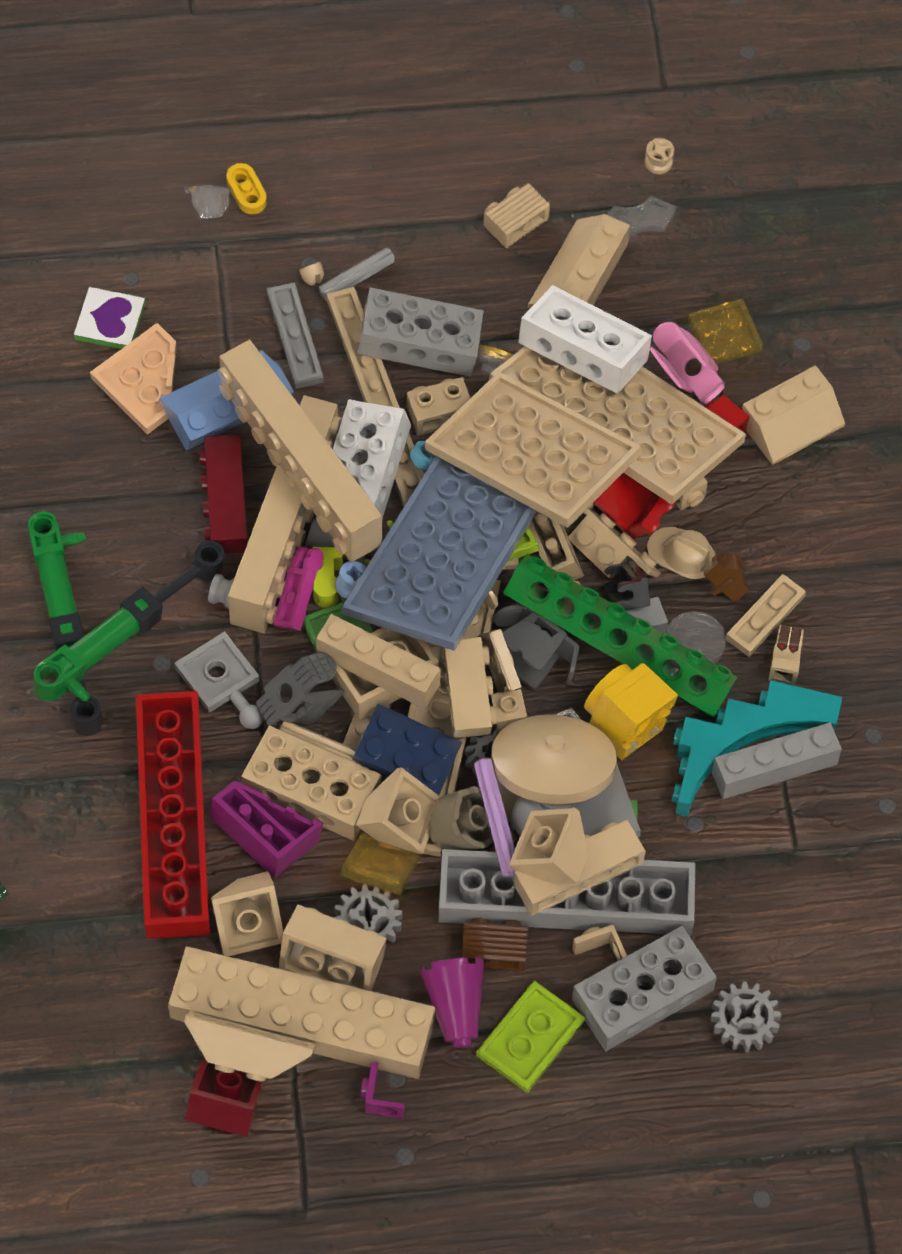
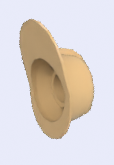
[647,527,715,579]

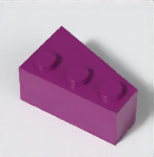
[210,780,323,878]

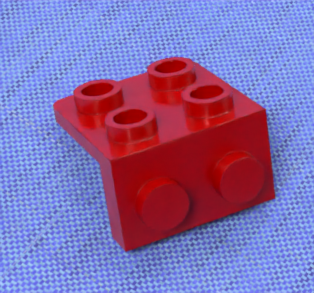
[593,472,676,539]

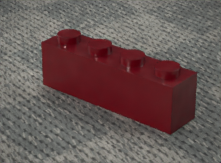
[200,435,247,554]

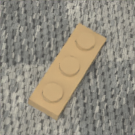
[725,574,806,657]

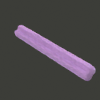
[474,758,517,877]

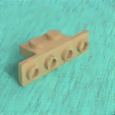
[568,503,661,578]

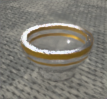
[477,345,513,375]

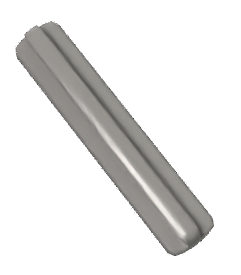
[319,248,395,301]

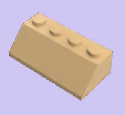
[528,214,630,308]

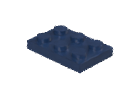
[352,704,462,796]

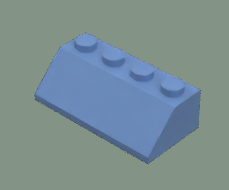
[159,350,294,451]

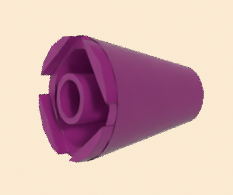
[420,958,484,1048]

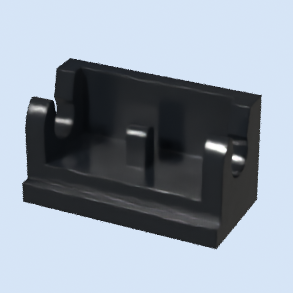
[603,559,651,611]

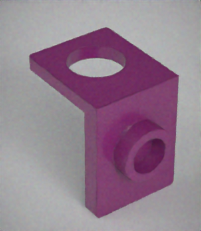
[360,1062,405,1119]

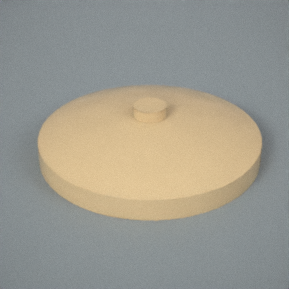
[491,715,617,805]

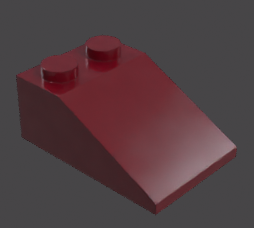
[185,1056,266,1137]

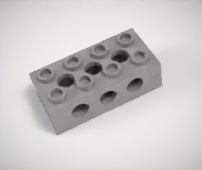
[357,287,483,377]
[572,926,717,1052]

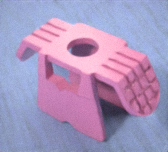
[650,322,725,406]

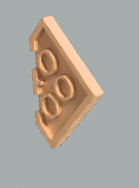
[90,323,177,435]

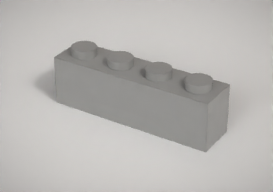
[712,723,842,800]

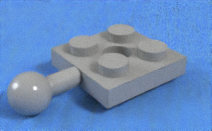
[174,631,264,729]

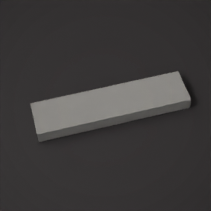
[267,282,324,389]

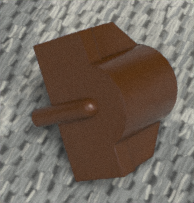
[704,553,750,602]

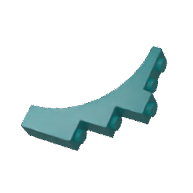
[672,680,843,817]

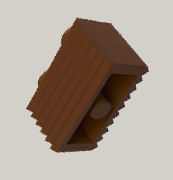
[462,918,528,972]

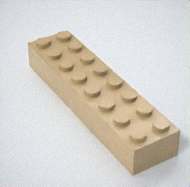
[218,339,382,563]
[228,395,342,634]
[168,946,435,1079]

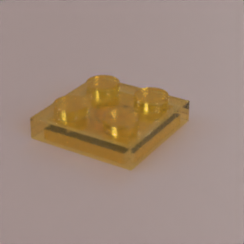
[688,298,763,364]
[341,833,420,895]

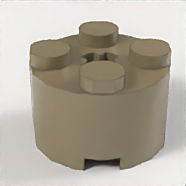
[429,786,494,851]

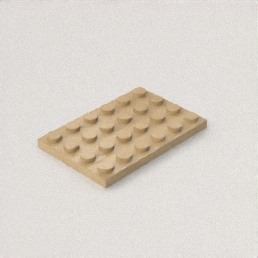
[425,372,641,528]

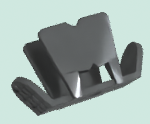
[493,603,579,690]
[256,653,345,729]

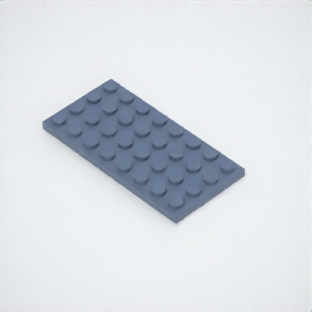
[342,456,537,651]

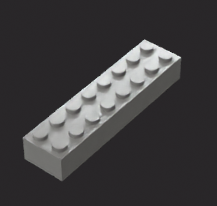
[439,849,695,936]

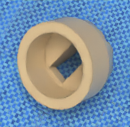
[299,262,324,285]

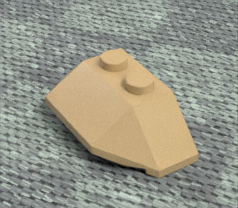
[184,1011,316,1081]

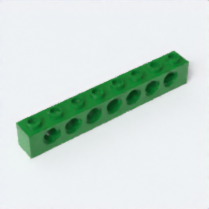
[503,554,738,717]

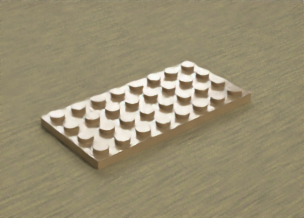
[489,346,746,505]

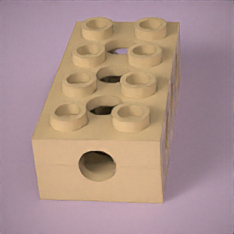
[241,726,381,841]

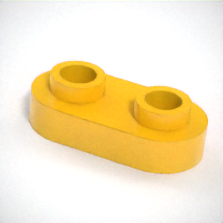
[227,163,267,214]

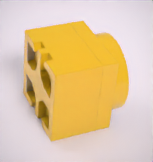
[584,663,678,760]

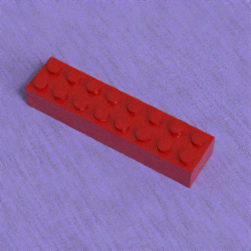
[136,691,210,939]

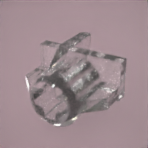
[185,185,230,218]

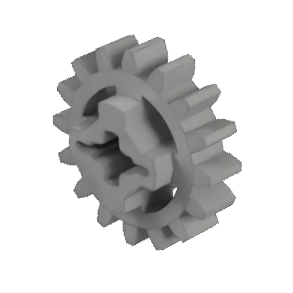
[334,884,402,949]
[710,982,781,1052]

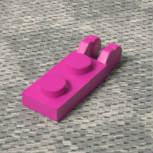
[273,547,324,631]

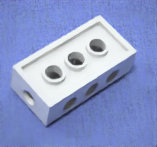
[518,285,652,394]
[333,399,411,518]

